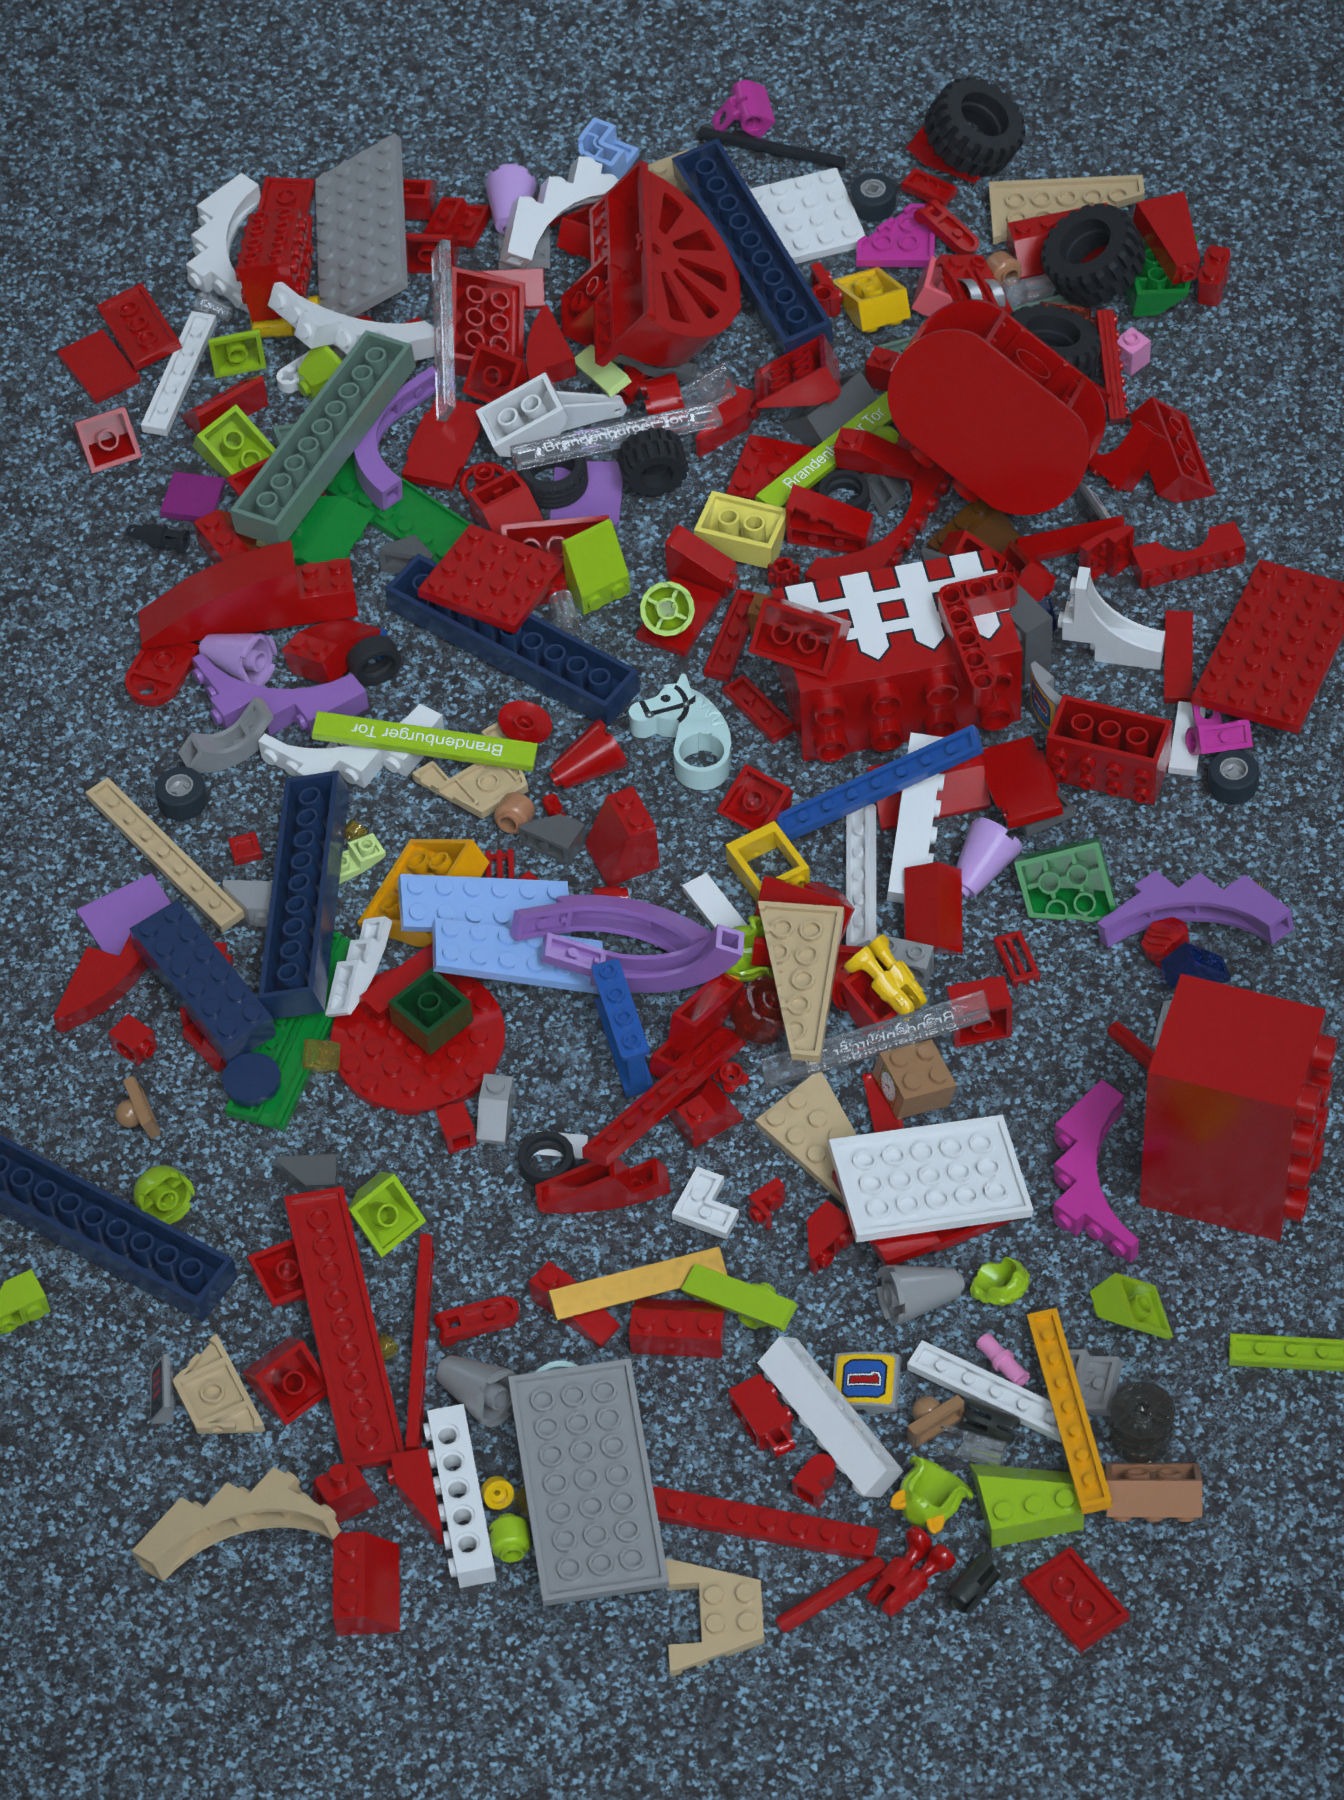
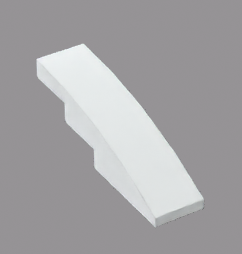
[325,916,393,1017]

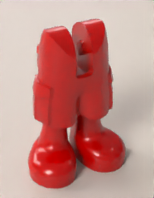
[866,1525,956,1618]

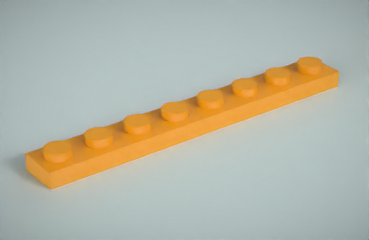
[1027,1308,1113,1515]

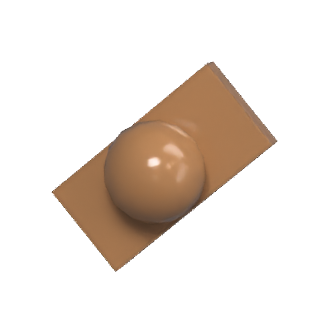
[115,1076,161,1139]
[907,1395,964,1449]

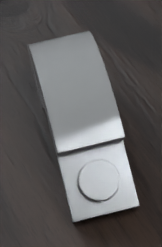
[178,697,274,773]

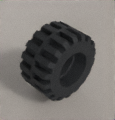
[617,427,689,497]

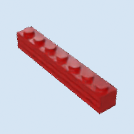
[1095,309,1129,425]

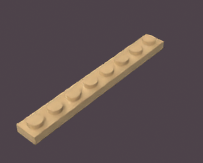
[85,777,245,933]

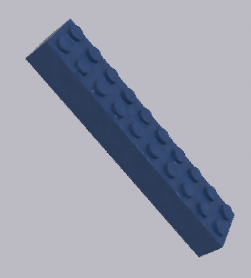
[672,138,834,355]
[385,553,640,727]
[258,770,349,1019]
[0,1135,238,1322]

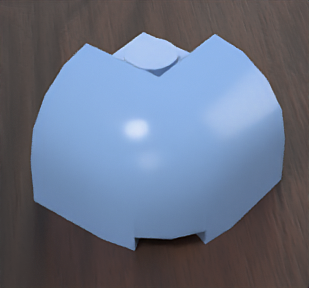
[578,117,640,180]

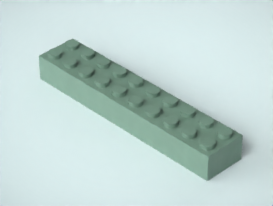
[230,330,416,544]

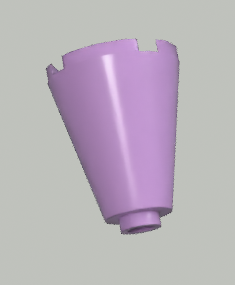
[485,164,536,235]
[199,633,277,686]
[956,817,1023,899]

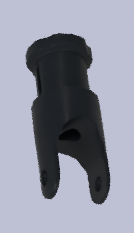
[126,523,190,553]

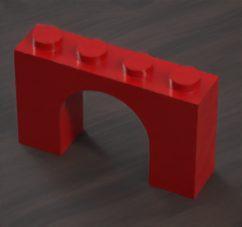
[1088,380,1168,492]

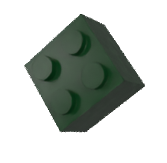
[388,967,473,1055]

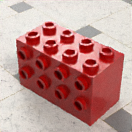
[235,208,314,322]
[1046,694,1173,805]

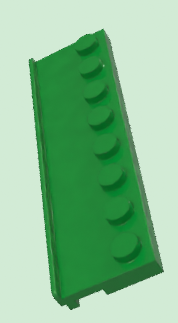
[324,451,471,563]
[225,932,359,1133]

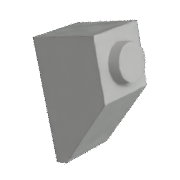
[222,880,273,927]
[476,1074,516,1145]

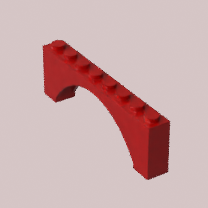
[805,433,954,583]

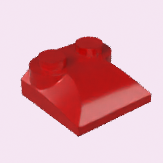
[716,764,794,832]
[247,1239,306,1308]

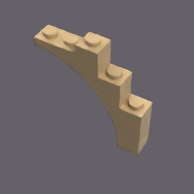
[132,1467,341,1582]

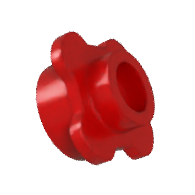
[714,1062,749,1093]

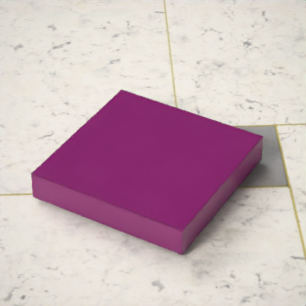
[160,471,226,522]

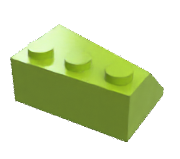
[970,1464,1084,1548]

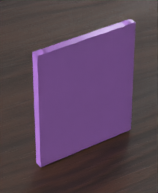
[550,461,623,526]
[76,873,171,956]

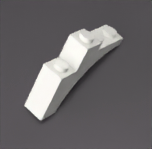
[1058,567,1165,670]

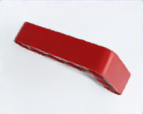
[938,571,1018,707]

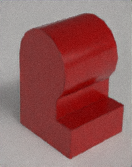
[792,1454,836,1509]

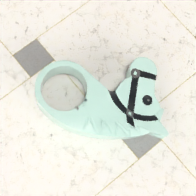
[629,673,731,790]

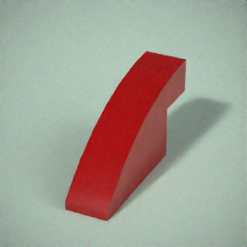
[526,305,577,388]
[53,933,148,1033]
[649,973,744,1079]
[535,1158,671,1213]

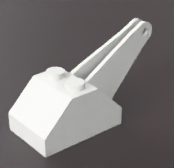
[476,372,627,457]

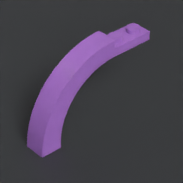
[354,366,440,512]
[510,894,711,952]
[541,924,745,993]

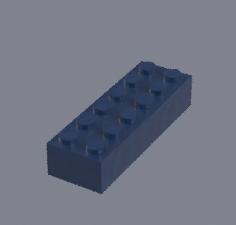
[129,899,276,1065]

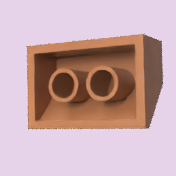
[1105,1463,1202,1522]

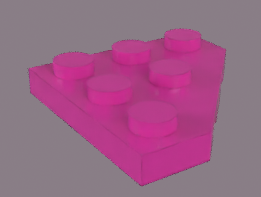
[856,204,936,267]

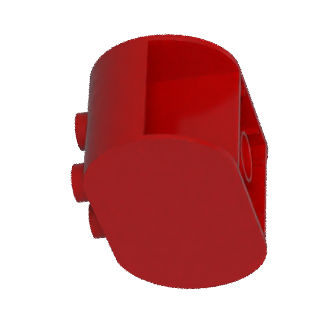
[887,299,1106,515]

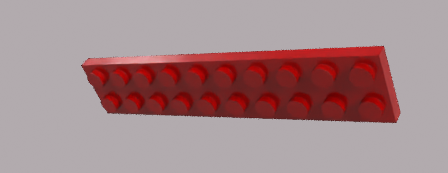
[284,1186,405,1470]

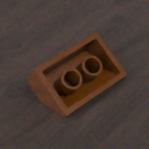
[927,498,1020,554]

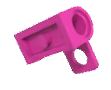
[712,80,775,138]
[1185,704,1253,755]

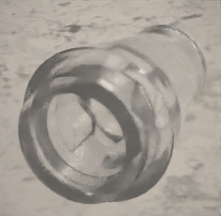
[193,292,233,322]

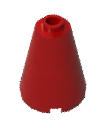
[548,718,629,789]

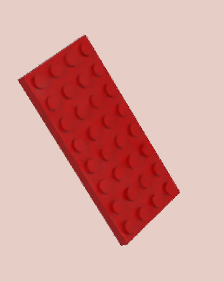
[1191,559,1344,734]

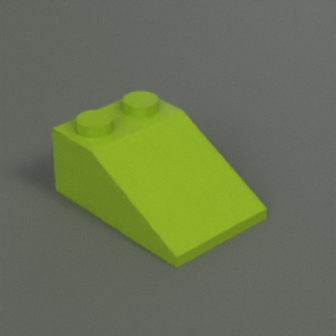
[192,405,276,478]
[562,519,631,615]

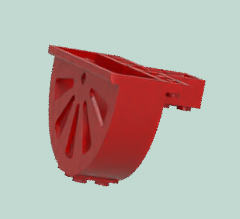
[561,160,742,368]

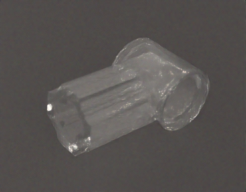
[999,274,1054,308]

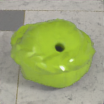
[970,1257,1030,1306]

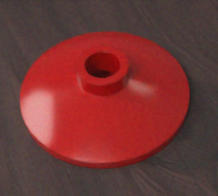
[497,701,552,744]

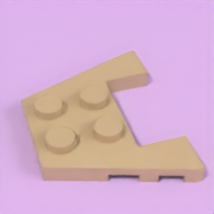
[412,722,528,819]
[665,1559,764,1676]

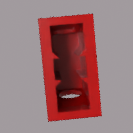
[312,1461,379,1524]

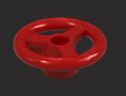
[459,462,508,500]

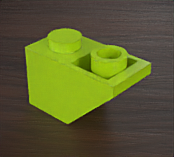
[0,1269,51,1335]

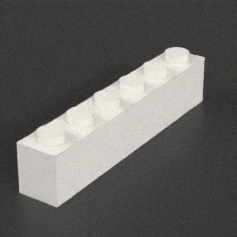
[886,733,945,904]
[757,1336,903,1498]

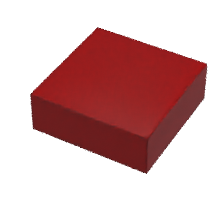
[228,832,263,866]

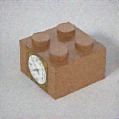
[872,1039,957,1120]

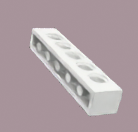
[423,1404,497,1588]

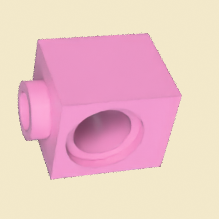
[1117,327,1151,376]

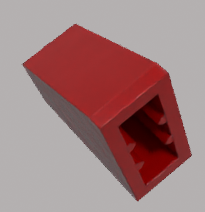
[665,524,740,599]

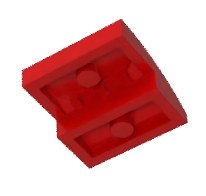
[423,197,492,248]
[1079,525,1134,582]

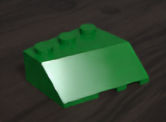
[287,496,376,566]

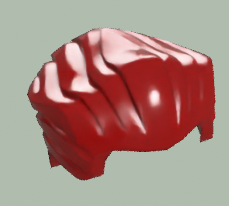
[1140,917,1191,970]

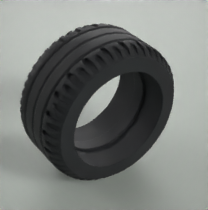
[517,440,589,509]

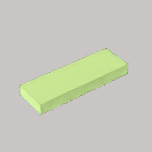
[575,344,631,398]

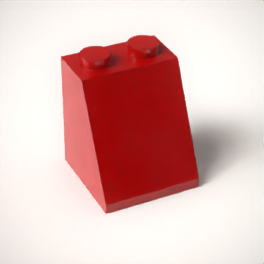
[585,786,660,886]

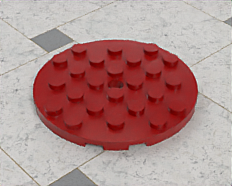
[331,967,506,1115]

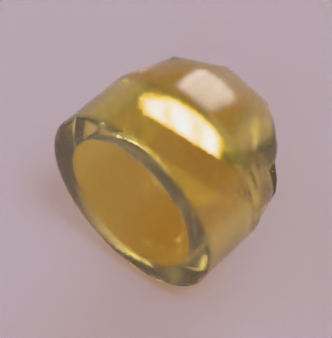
[345,819,369,841]
[378,1333,400,1360]

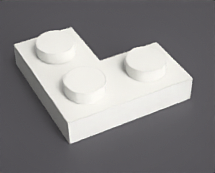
[672,1167,739,1240]

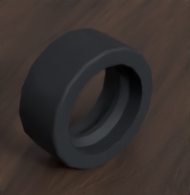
[819,470,870,511]
[346,635,402,686]
[518,1131,575,1188]

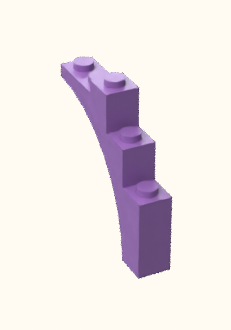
[192,653,369,737]
[1097,870,1294,948]

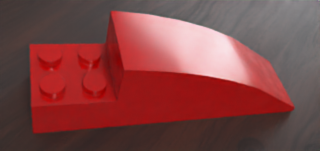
[138,540,358,649]

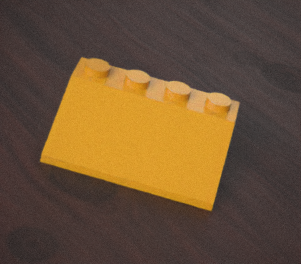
[357,839,490,947]

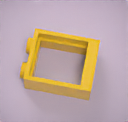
[725,821,810,903]

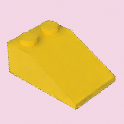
[833,267,911,332]

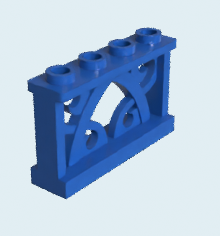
[591,959,653,1097]

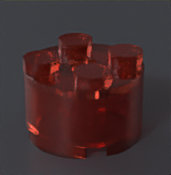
[730,976,785,1045]

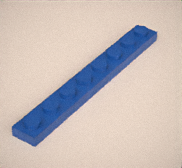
[777,725,984,841]

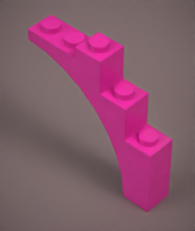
[1053,1079,1139,1263]

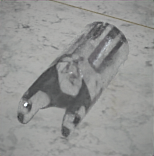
[549,590,585,641]
[933,1426,1008,1468]

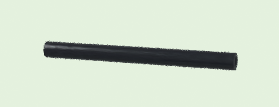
[698,126,846,170]

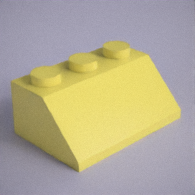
[694,491,786,569]

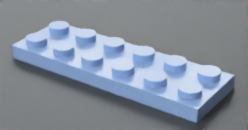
[398,874,572,936]
[432,917,603,994]

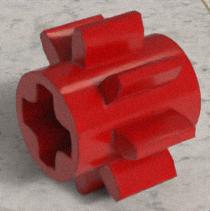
[767,557,800,589]

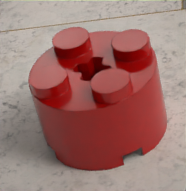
[639,373,689,430]

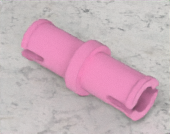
[976,1333,1030,1387]

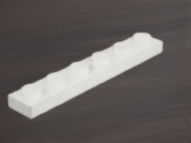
[141,311,217,436]
[846,804,876,947]
[907,1340,1062,1443]

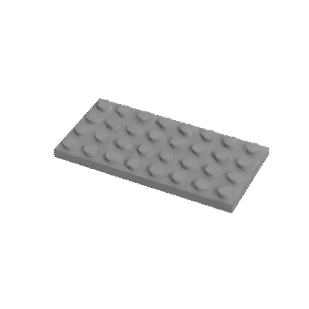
[315,133,408,317]
[508,1358,669,1606]

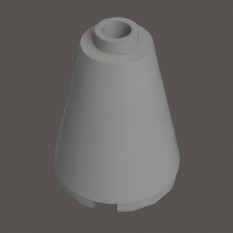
[876,1265,965,1326]
[437,1355,517,1428]

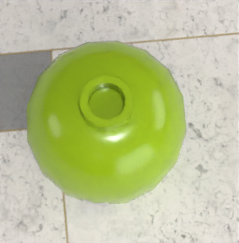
[640,581,695,636]
[133,1165,195,1225]

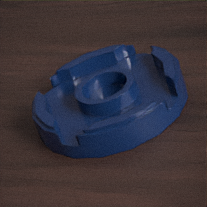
[222,1053,281,1106]

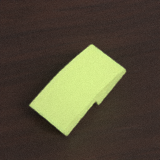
[339,833,386,884]

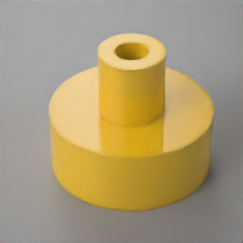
[481,1476,514,1510]

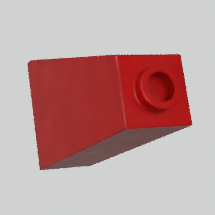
[1133,191,1200,284]

